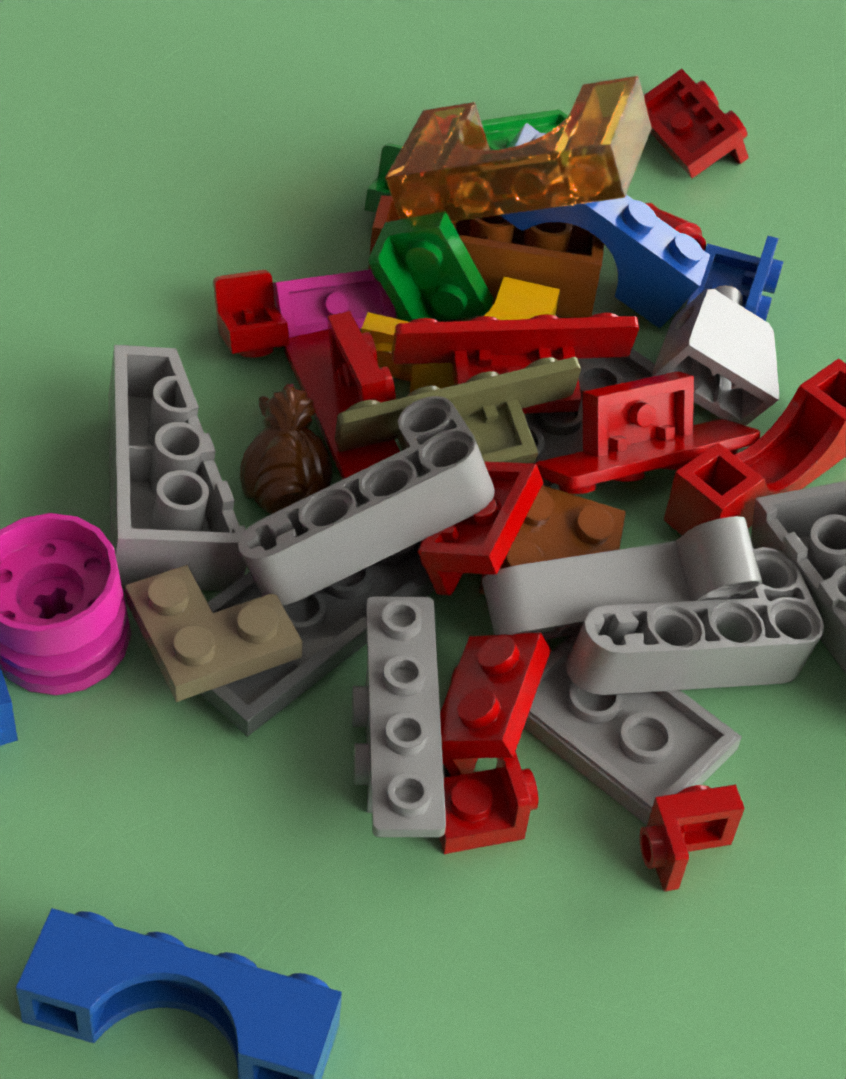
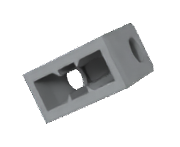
[652,285,779,426]

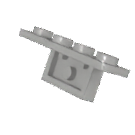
[352,596,446,837]

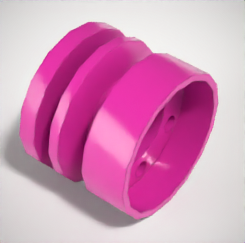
[0,513,131,695]

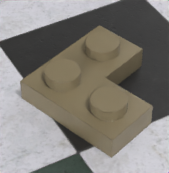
[125,565,303,702]

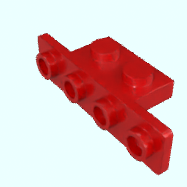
[284,311,400,479]
[392,313,639,414]
[536,371,760,494]

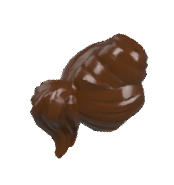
[240,384,332,515]

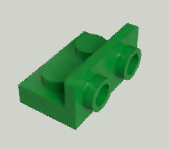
[368,211,494,322]

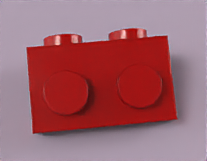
[440,632,551,776]

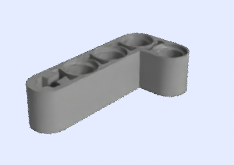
[238,396,495,605]
[482,516,762,640]
[566,547,824,695]

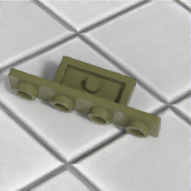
[335,357,581,463]

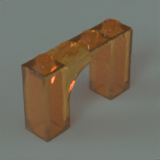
[385,76,652,222]

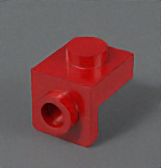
[213,269,290,357]
[639,784,745,892]

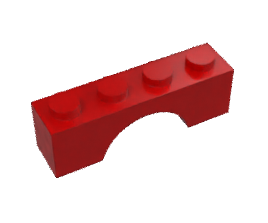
[663,358,846,535]

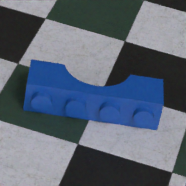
[475,123,710,329]
[16,908,342,1079]

